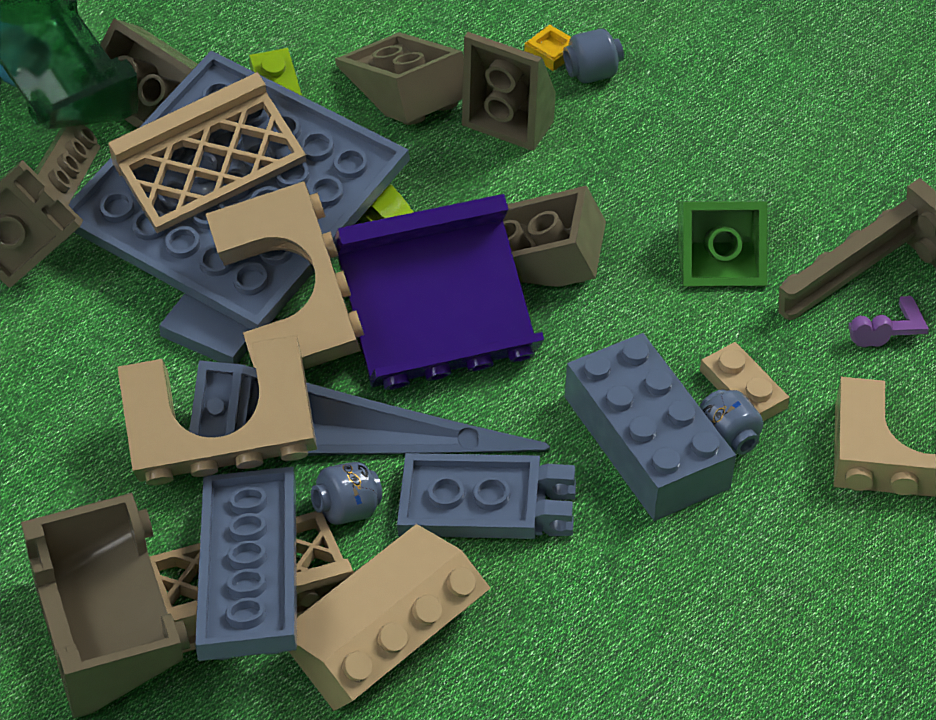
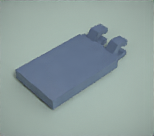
[159,294,251,364]
[397,453,576,539]

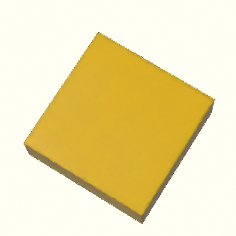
[524,24,571,71]

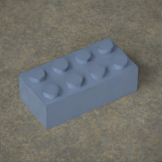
[564,333,736,521]

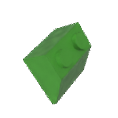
[678,201,767,286]

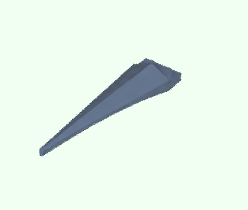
[189,360,550,456]

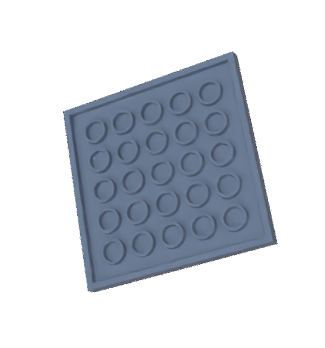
[69,51,410,330]

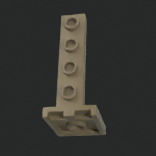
[0,118,101,288]
[778,178,936,320]

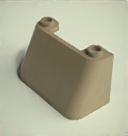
[21,493,190,719]

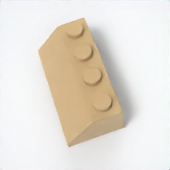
[289,524,490,711]

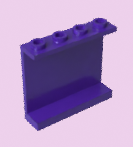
[334,194,544,390]

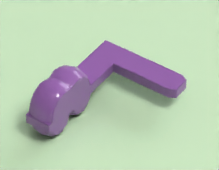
[848,296,929,347]

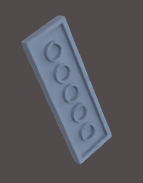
[195,466,297,661]

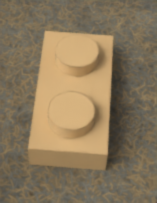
[700,342,790,421]

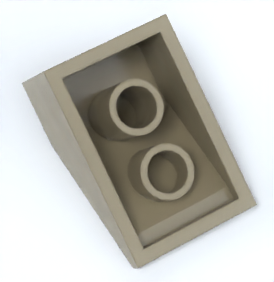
[335,32,464,125]
[462,32,556,151]
[503,186,606,287]

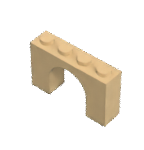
[206,181,364,370]
[117,335,318,485]
[834,377,936,497]

